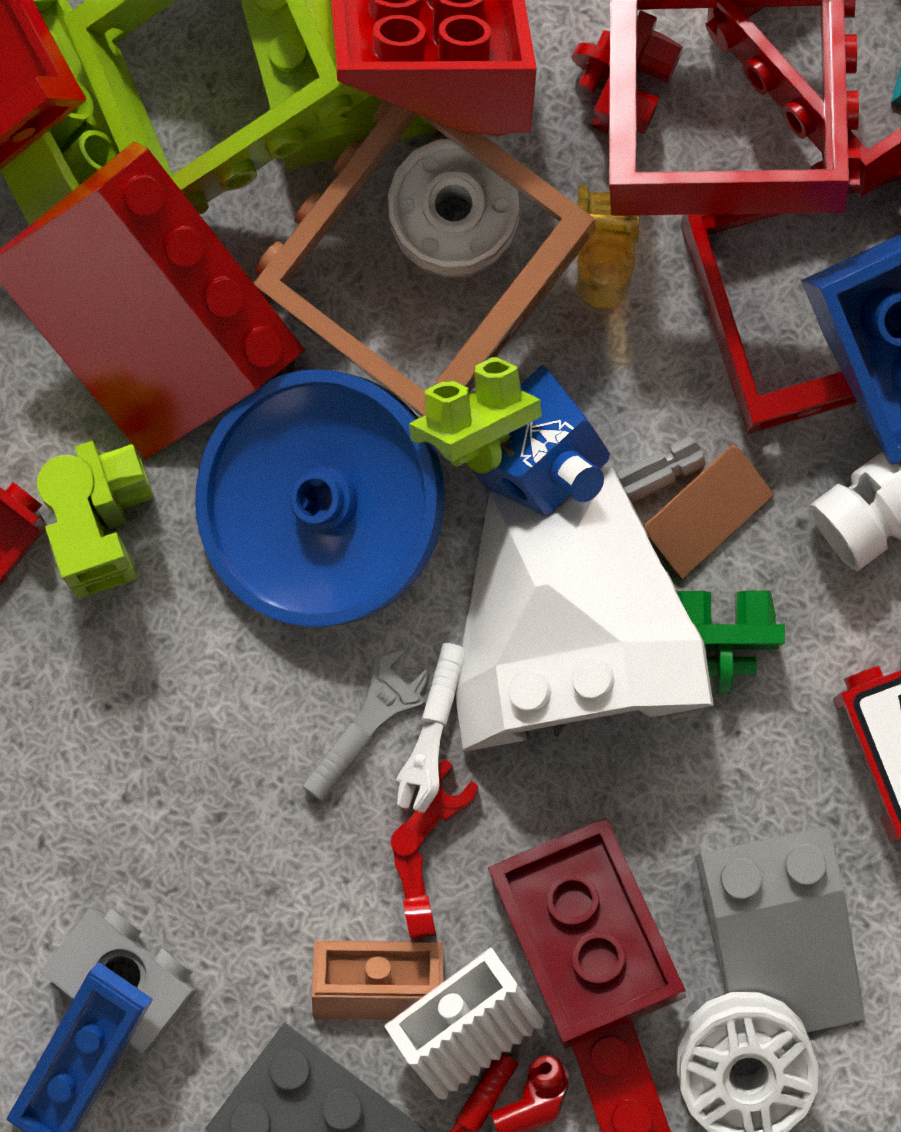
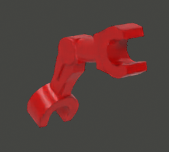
[390,760,479,940]

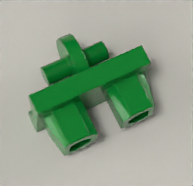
[677,590,785,694]

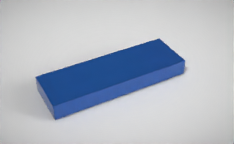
[6,963,153,1132]

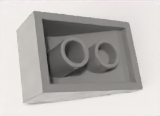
[695,826,865,1033]

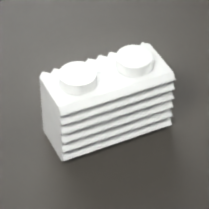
[384,947,544,1099]

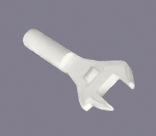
[396,643,466,813]

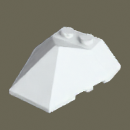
[455,466,714,751]

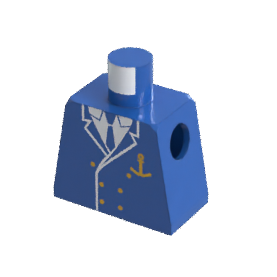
[471,365,610,515]

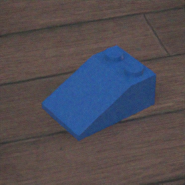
[801,234,901,465]

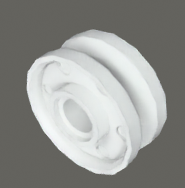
[388,139,519,278]
[676,992,819,1132]

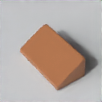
[644,443,774,580]
[312,941,443,1020]

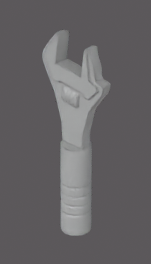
[302,647,428,802]

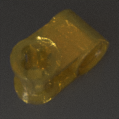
[575,184,640,309]

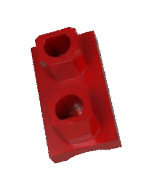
[571,10,683,134]

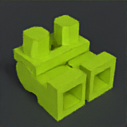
[37,440,155,599]

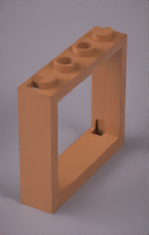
[254,100,596,417]

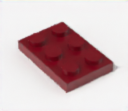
[488,817,687,1049]

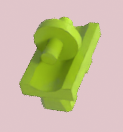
[409,357,542,474]

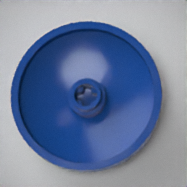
[195,369,445,627]

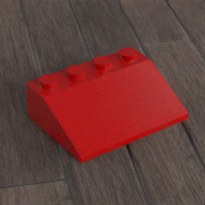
[330,0,537,136]
[0,142,305,459]

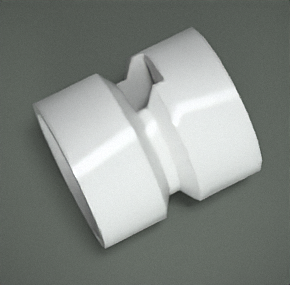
[808,452,901,572]

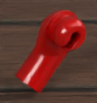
[490,1055,570,1132]

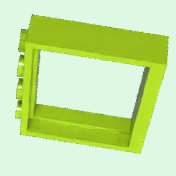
[63,0,372,214]

